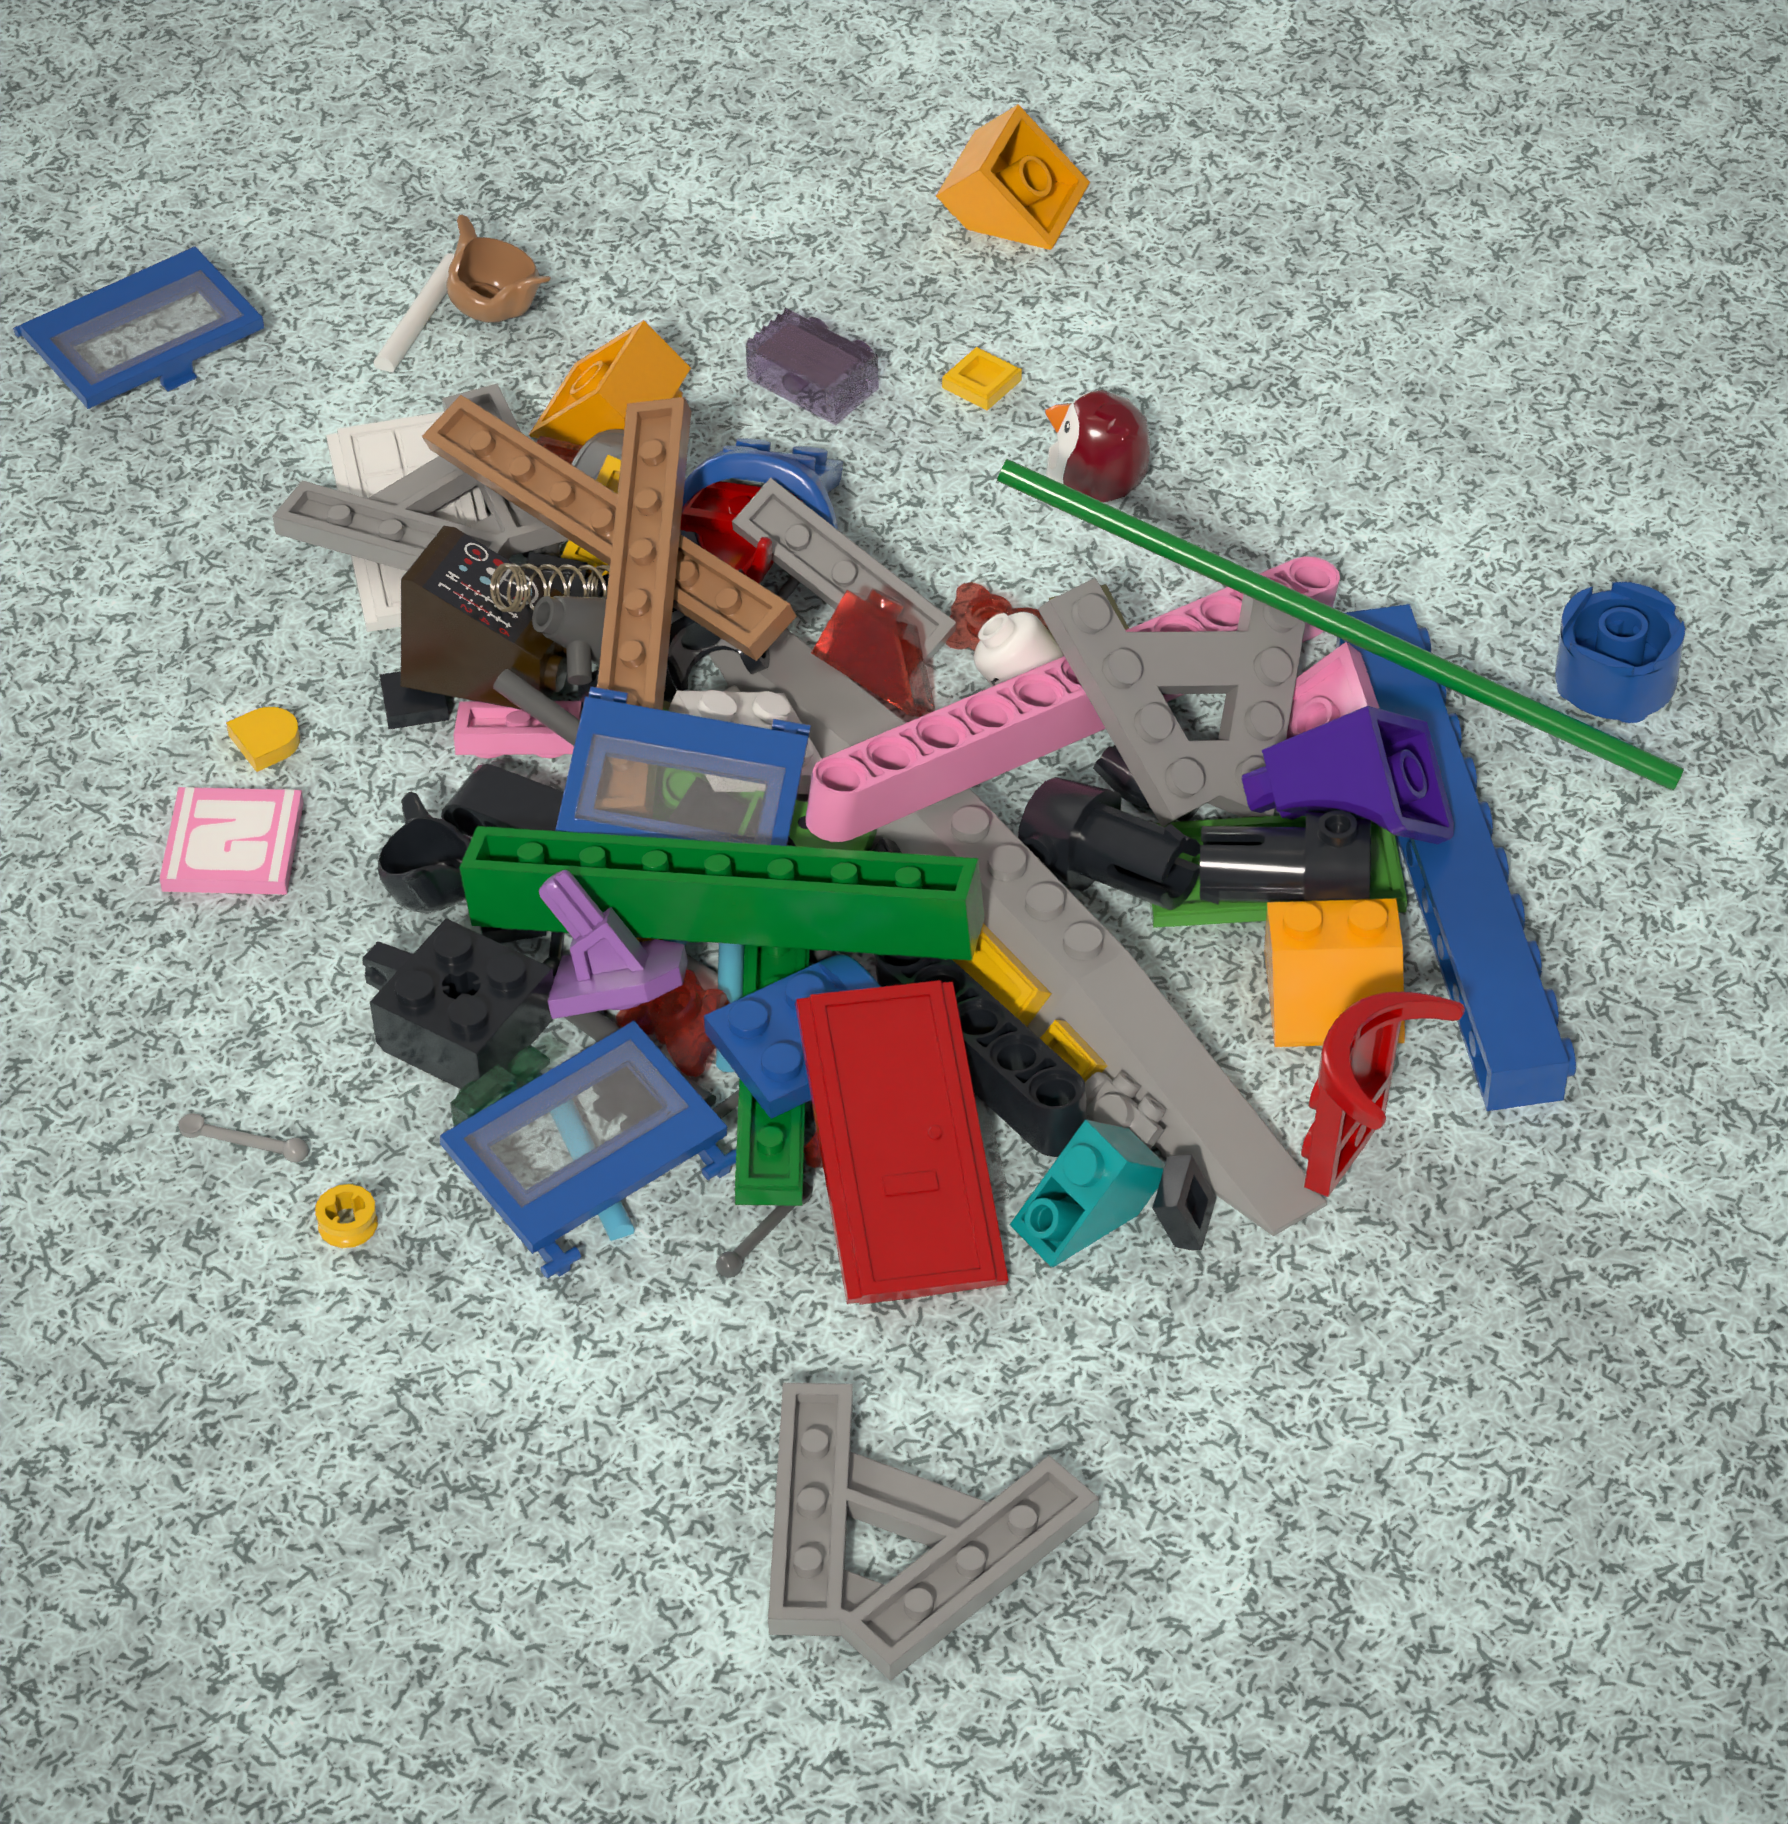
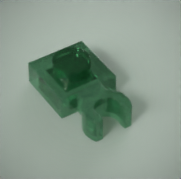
[450,1045,550,1127]

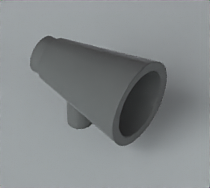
[532,596,607,685]

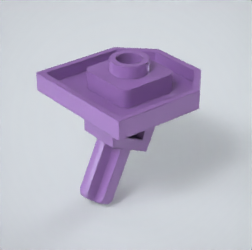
[539,870,688,1019]

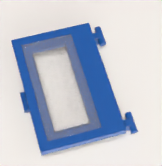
[13,246,264,409]
[555,686,811,846]
[440,1021,736,1279]

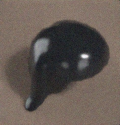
[377,792,472,914]

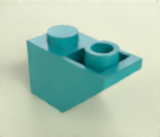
[1009,1119,1165,1267]

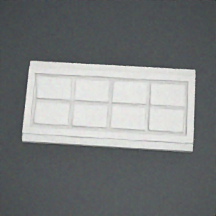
[326,412,488,632]

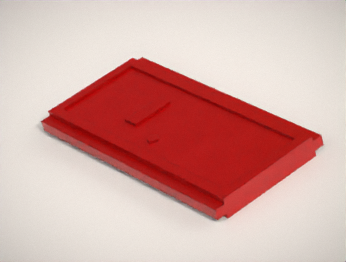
[795,980,1009,1305]

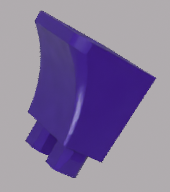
[1241,706,1454,844]

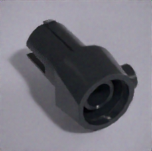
[1018,777,1200,910]
[1200,810,1371,905]

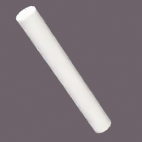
[374,253,454,372]

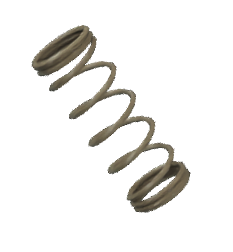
[490,563,610,612]

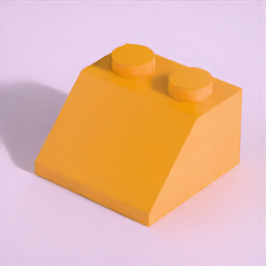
[936,104,1090,250]
[529,320,691,450]
[1264,898,1405,1047]

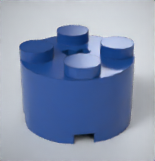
[1555,582,1685,723]

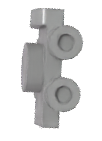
[1085,1072,1166,1149]

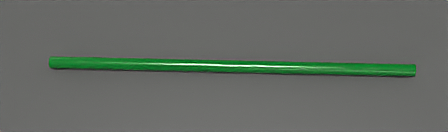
[997,459,1684,791]

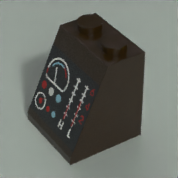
[401,525,567,710]

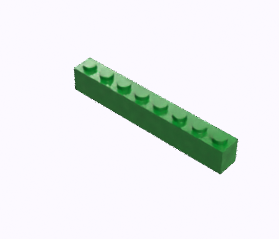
[460,826,985,960]

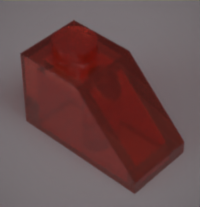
[811,588,935,717]

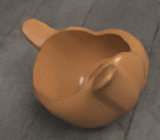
[446,214,551,323]

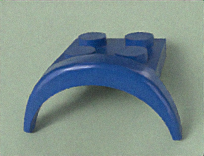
[682,438,843,531]
[704,954,881,1119]

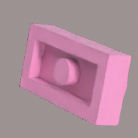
[454,701,582,759]

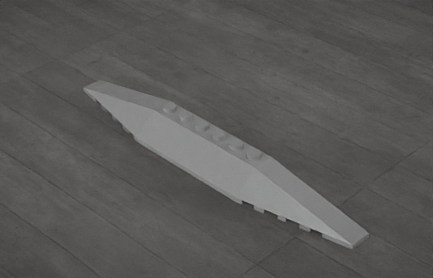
[708,629,1327,1236]

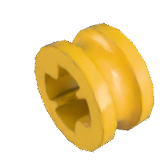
[315,1184,378,1248]

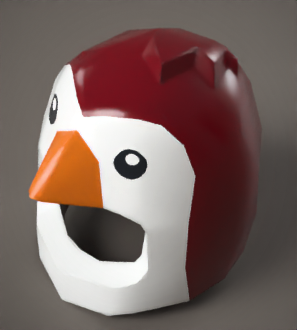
[1045,390,1150,503]

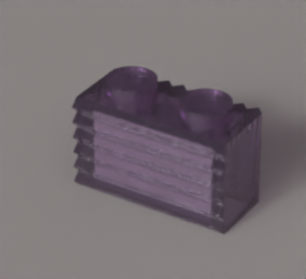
[746,307,879,425]

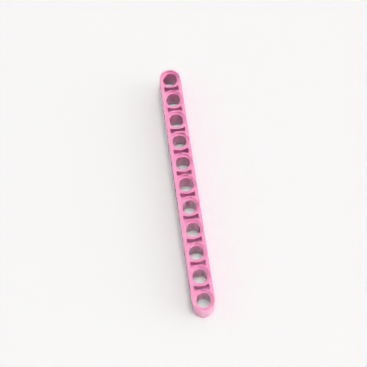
[805,556,1340,842]

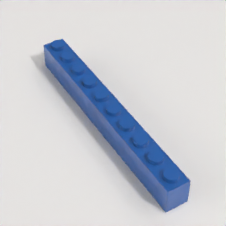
[1336,604,1576,1111]

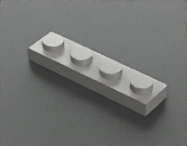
[732,478,956,672]

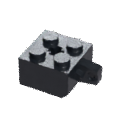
[362,918,554,1100]

